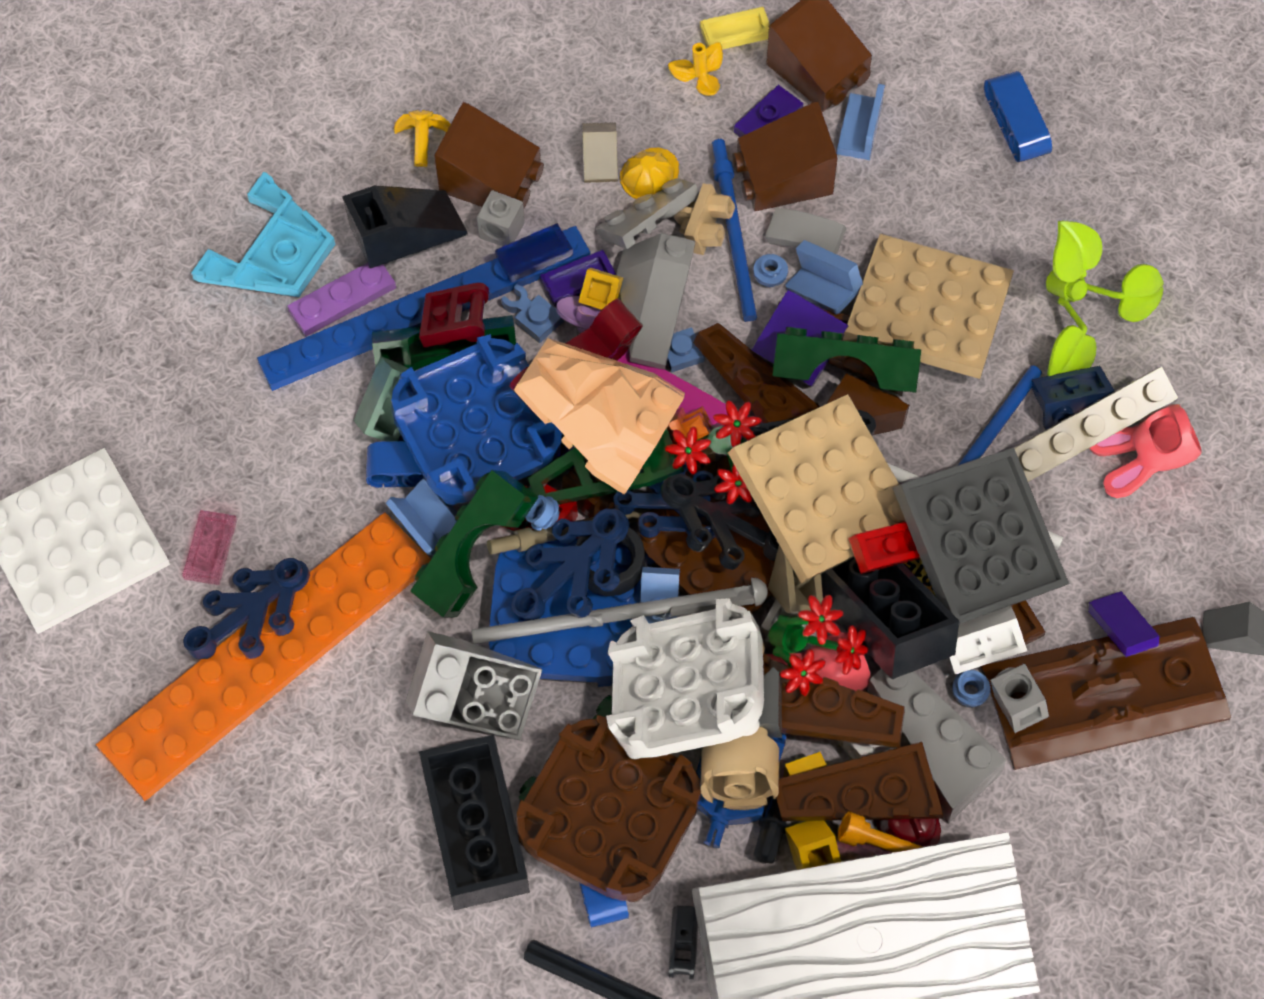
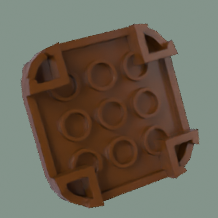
[638,456,775,616]
[516,715,701,902]

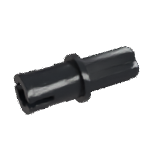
[753,795,789,864]

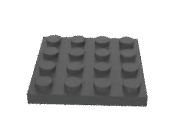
[893,447,1069,624]

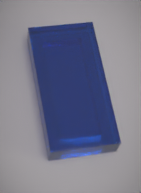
[495,223,573,283]

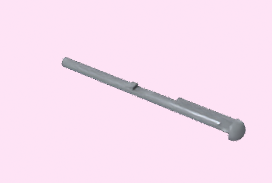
[471,578,768,644]

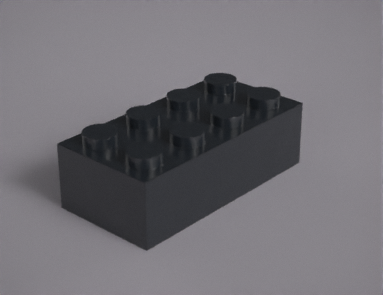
[821,557,959,680]
[419,734,530,911]

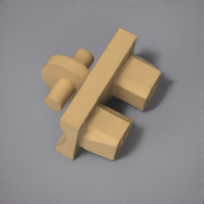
[674,183,735,255]

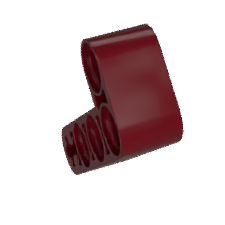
[509,299,643,414]

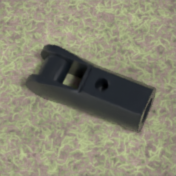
[669,905,698,980]

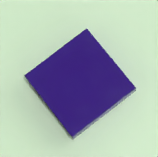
[752,289,849,387]

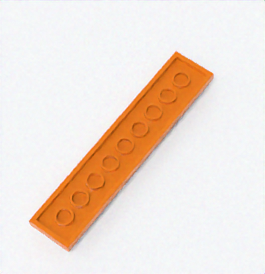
[96,512,431,801]

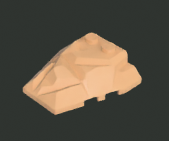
[514,338,685,495]

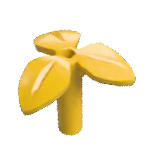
[668,42,723,96]
[394,110,451,167]

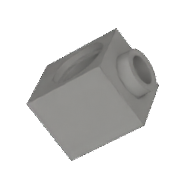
[477,190,525,250]
[991,664,1049,733]

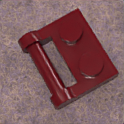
[419,282,490,347]

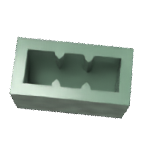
[353,356,408,442]

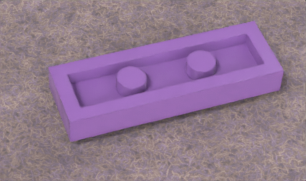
[287,263,396,337]

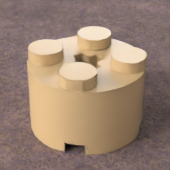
[700,727,779,810]

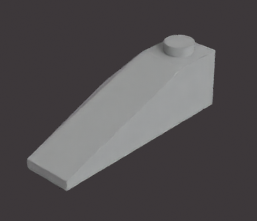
[616,233,696,370]

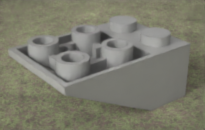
[405,631,542,740]

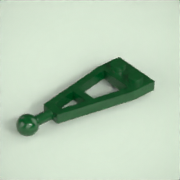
[528,428,684,504]

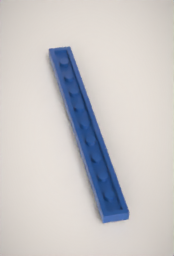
[257,225,591,391]

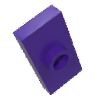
[734,84,804,137]

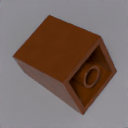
[766,0,872,112]
[434,102,544,208]
[732,102,838,212]

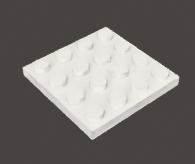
[0,448,170,634]

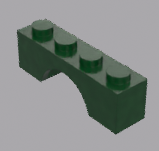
[372,315,516,371]
[773,327,921,393]
[410,470,539,618]

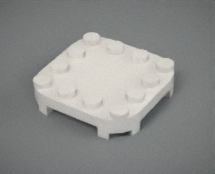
[606,598,764,759]

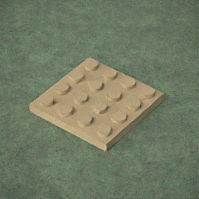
[843,234,1014,379]
[728,394,906,584]

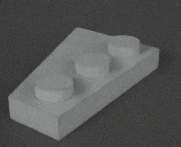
[596,178,699,249]

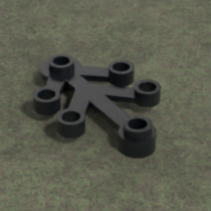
[660,474,779,570]

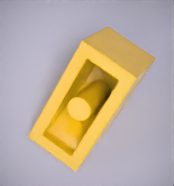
[785,821,841,870]

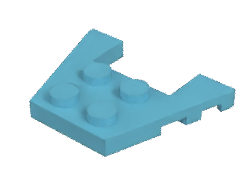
[191,172,335,297]

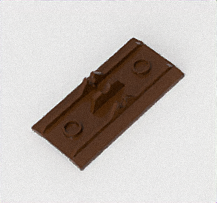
[981,617,1231,770]

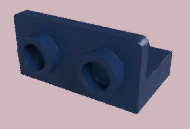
[1032,366,1115,430]

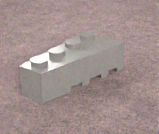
[867,668,1007,824]

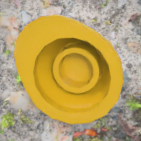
[620,148,679,199]

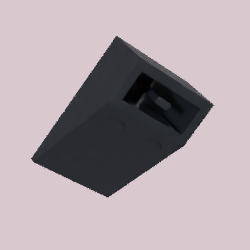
[342,185,468,268]

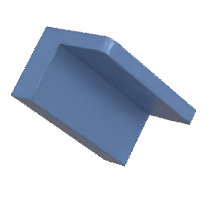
[837,84,885,160]
[785,240,863,314]
[386,478,457,555]

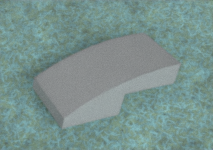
[765,207,846,254]

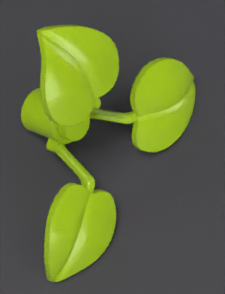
[1046,220,1164,376]

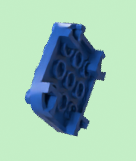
[391,334,562,505]
[489,538,641,687]

